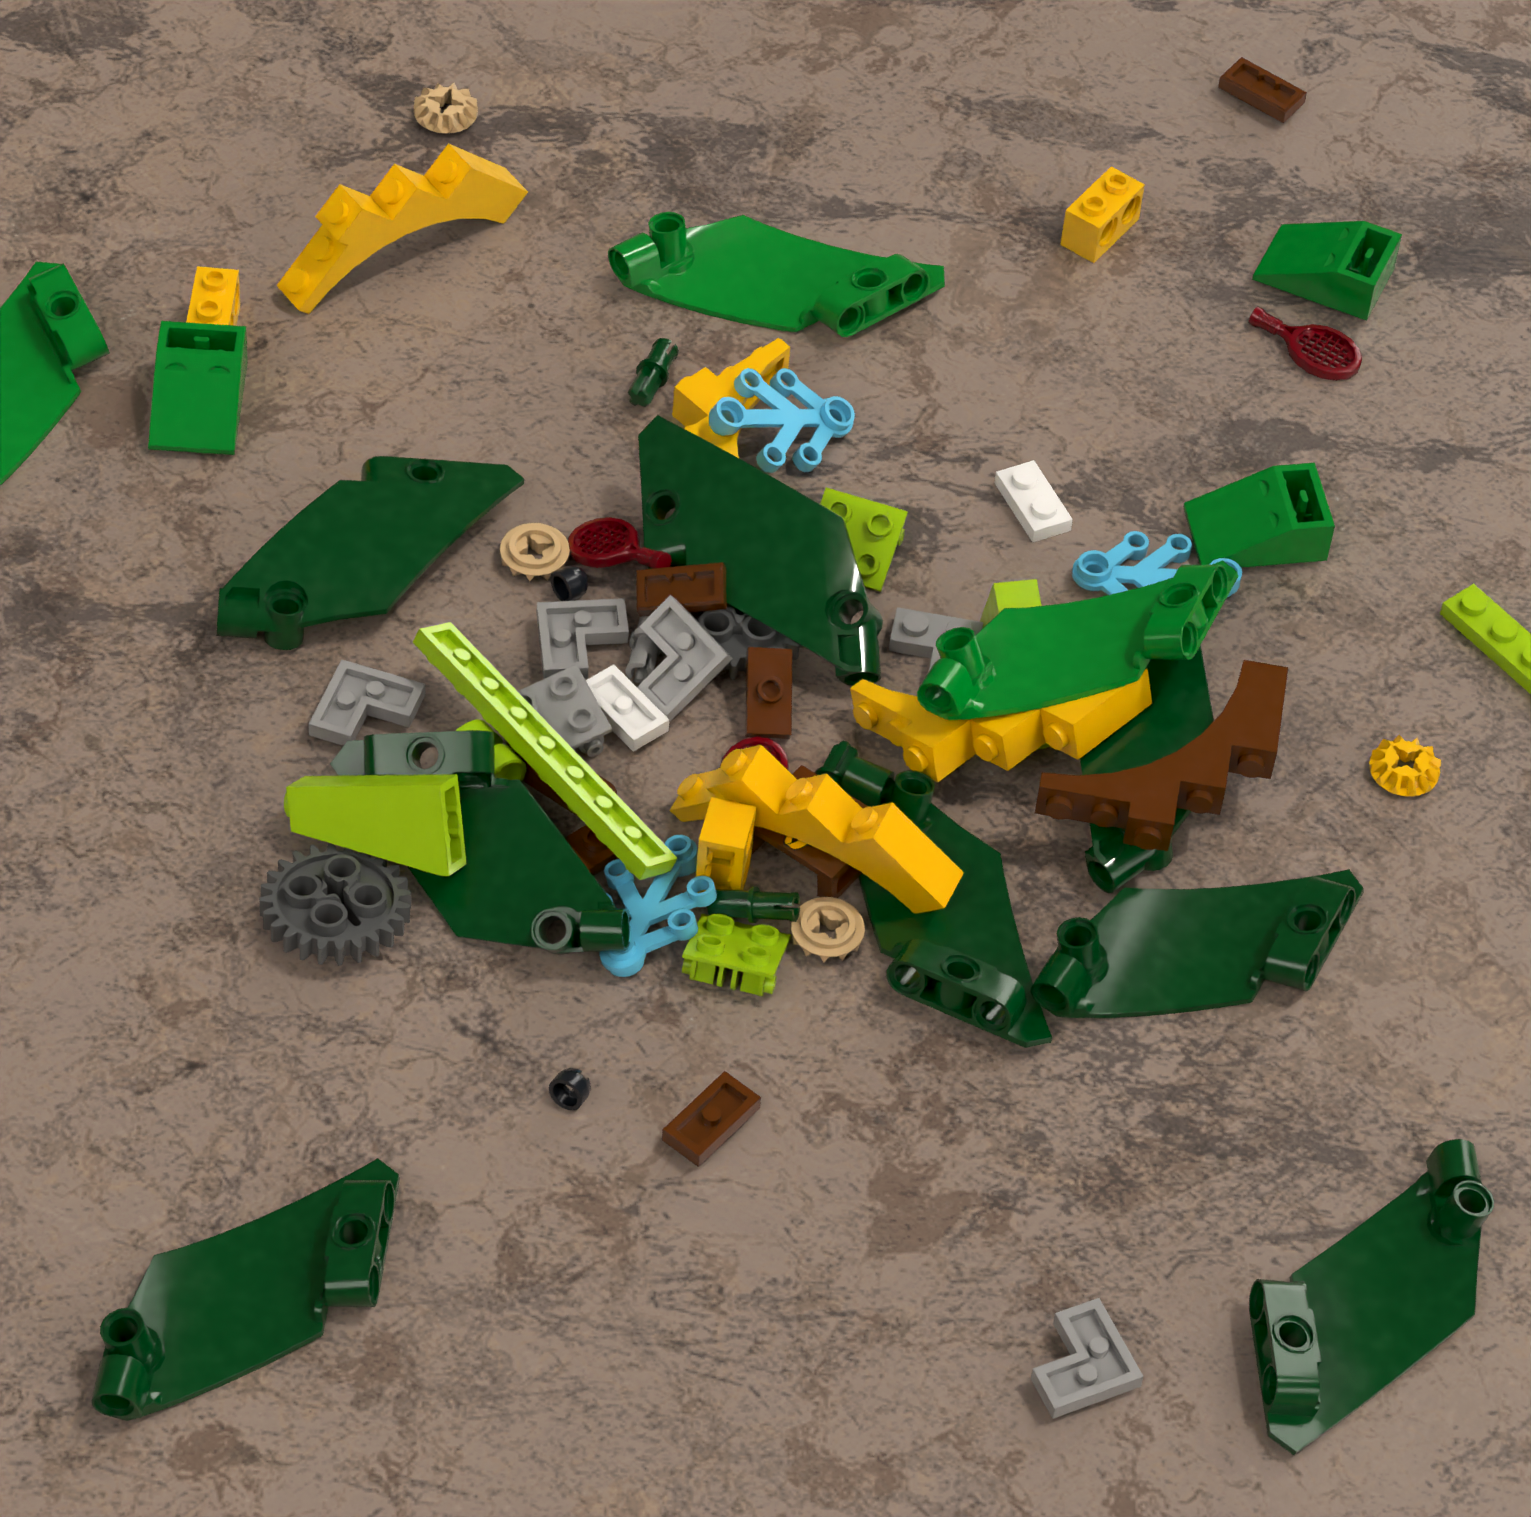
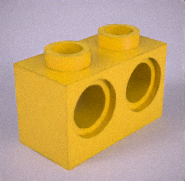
[1060,166,1145,263]
[186,266,240,326]
[696,797,756,893]

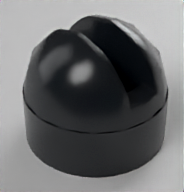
[550,565,588,601]
[549,1068,591,1110]

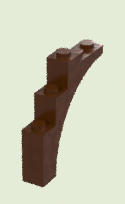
[1034,660,1288,851]

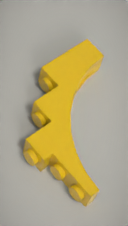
[276,143,528,314]
[672,338,790,458]
[850,668,1152,783]
[669,745,964,914]

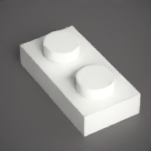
[994,460,1073,542]
[586,664,669,752]

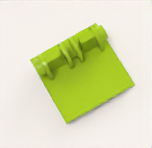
[820,487,908,592]
[682,914,791,997]

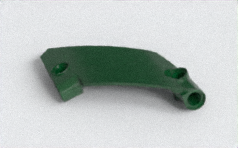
[638,415,883,686]
[216,456,525,650]
[1080,645,1214,893]
[330,730,631,955]
[841,757,1052,1048]
[1031,869,1364,1018]
[1249,1139,1494,1455]
[91,1158,400,1421]

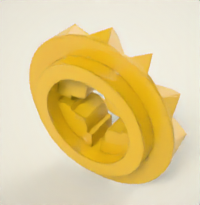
[1369,734,1441,797]

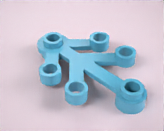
[709,368,855,473]
[1072,531,1242,597]
[599,835,717,977]

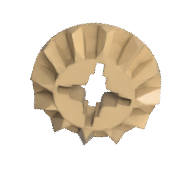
[414,83,478,134]
[500,523,570,582]
[790,897,865,963]

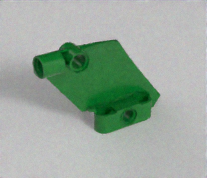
[608,212,945,337]
[0,261,110,485]
[917,560,1238,720]

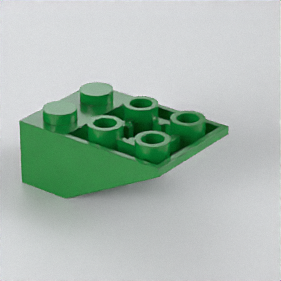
[1252,221,1402,321]
[148,321,248,455]
[1183,462,1335,568]

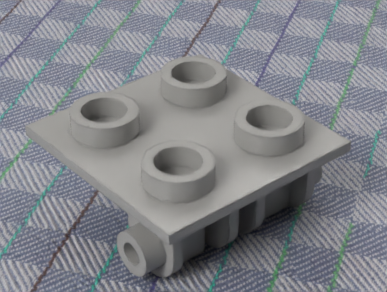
[518,664,613,757]

